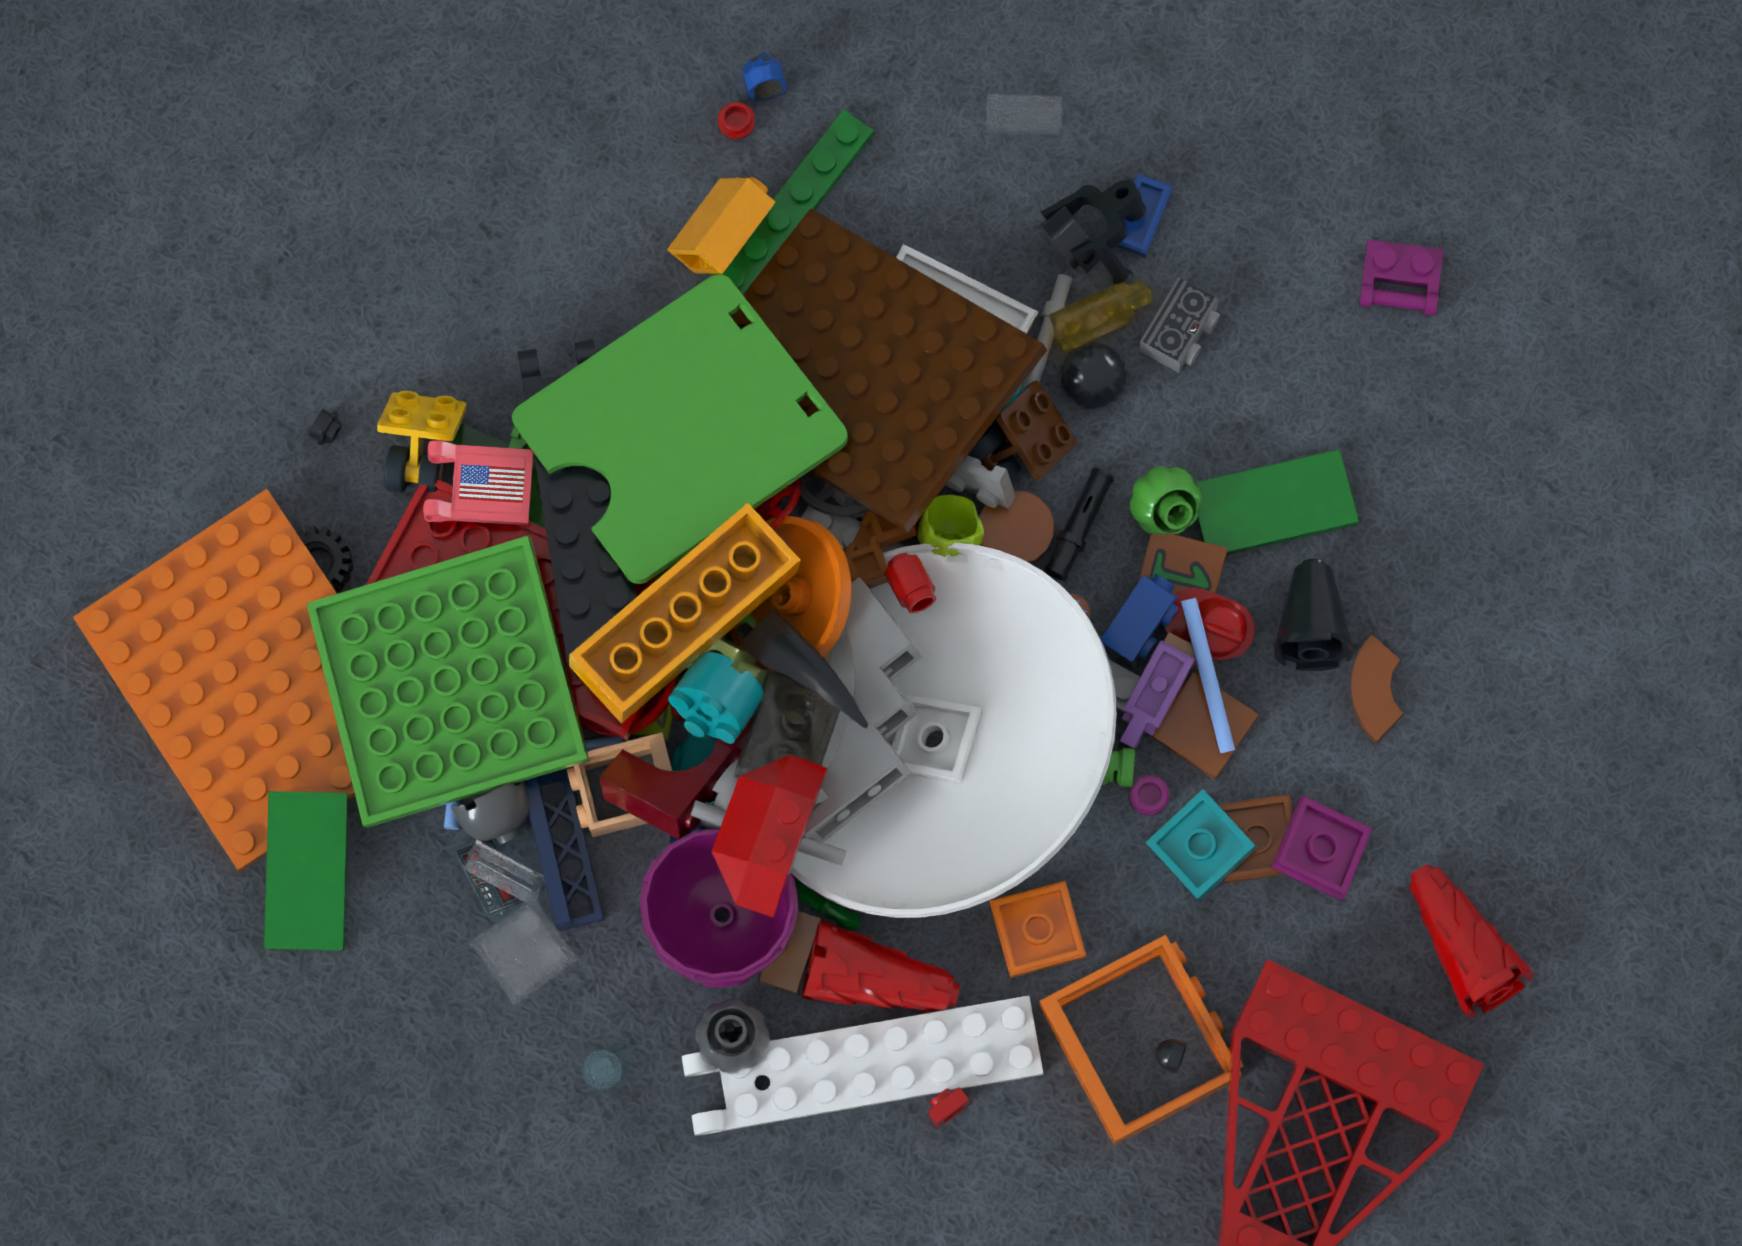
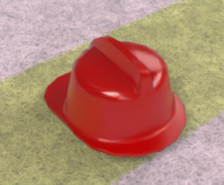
[1164,588,1255,661]

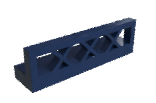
[525,770,604,931]

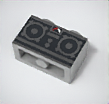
[1139,277,1220,373]

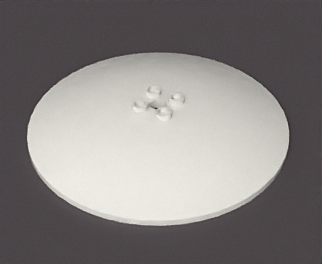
[748,543,1117,918]

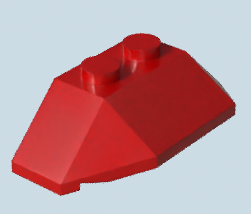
[711,755,828,918]

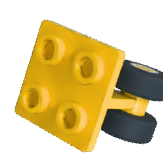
[377,391,467,493]

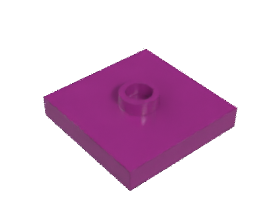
[1271,795,1372,901]

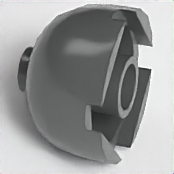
[451,781,530,844]

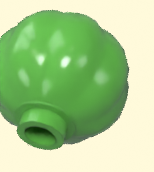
[1130,466,1202,535]

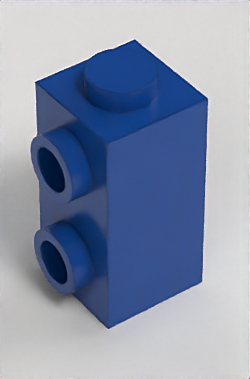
[1101,573,1179,662]

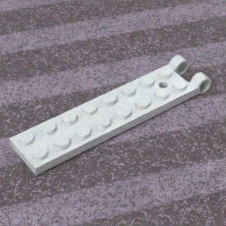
[682,996,1044,1136]

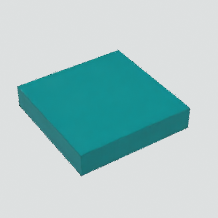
[1145,789,1258,901]

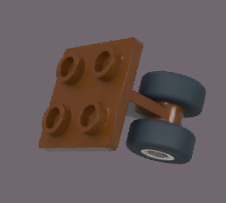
[963,380,1077,480]

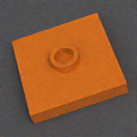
[989,881,1086,978]

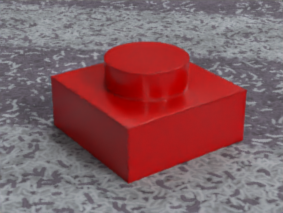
[928,1087,970,1128]

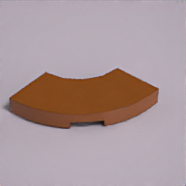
[1351,634,1403,744]

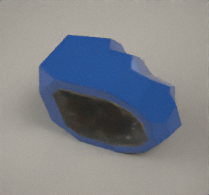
[742,52,787,102]

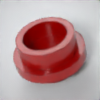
[718,102,756,139]

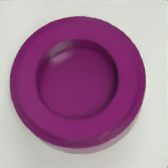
[1130,775,1170,816]

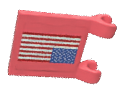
[423,440,533,525]

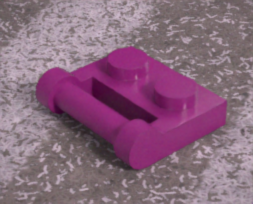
[1359,240,1444,316]

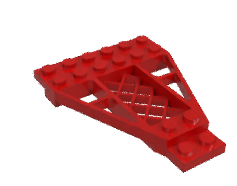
[1218,959,1484,1246]

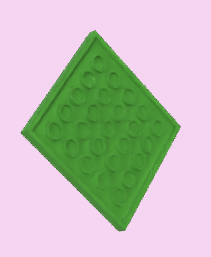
[306,536,590,828]

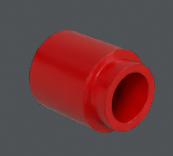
[884,553,936,614]

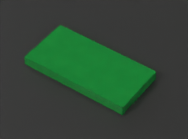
[1195,449,1359,555]
[264,791,348,950]

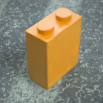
[667,177,775,274]

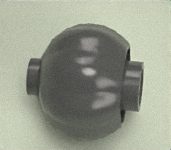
[694,998,770,1074]

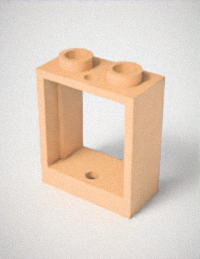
[567,732,672,837]

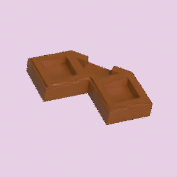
[844,510,917,589]

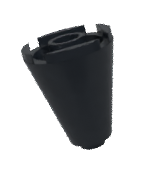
[1274,559,1353,671]

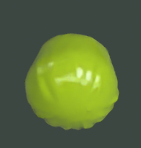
[917,494,984,557]

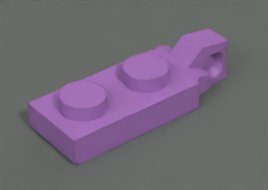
[1120,640,1196,748]

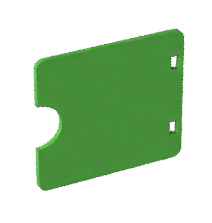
[512,274,848,584]

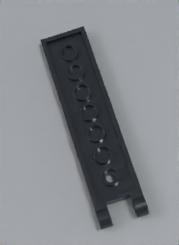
[517,340,637,669]

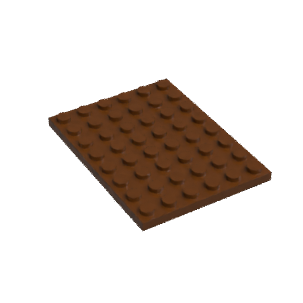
[730,208,1047,532]

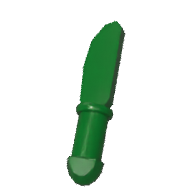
[795,879,861,931]

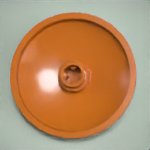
[729,516,851,672]

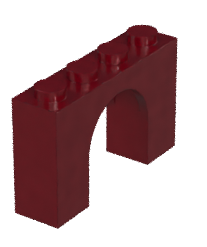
[599,672,771,840]

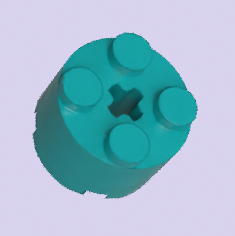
[668,652,764,744]

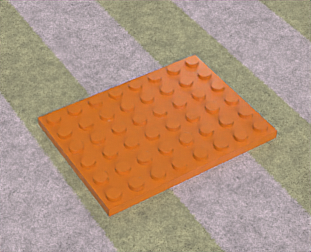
[73,489,355,872]

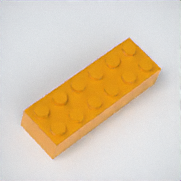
[569,503,801,724]

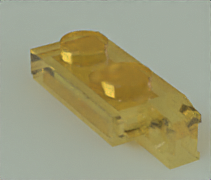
[1049,280,1154,352]

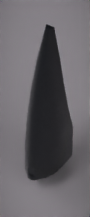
[736,611,868,729]

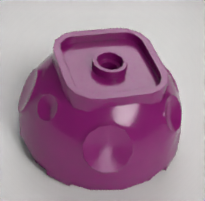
[639,828,798,987]

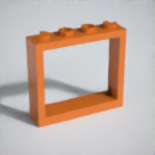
[1039,935,1244,1146]

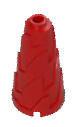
[1409,864,1534,1018]
[801,920,960,1012]

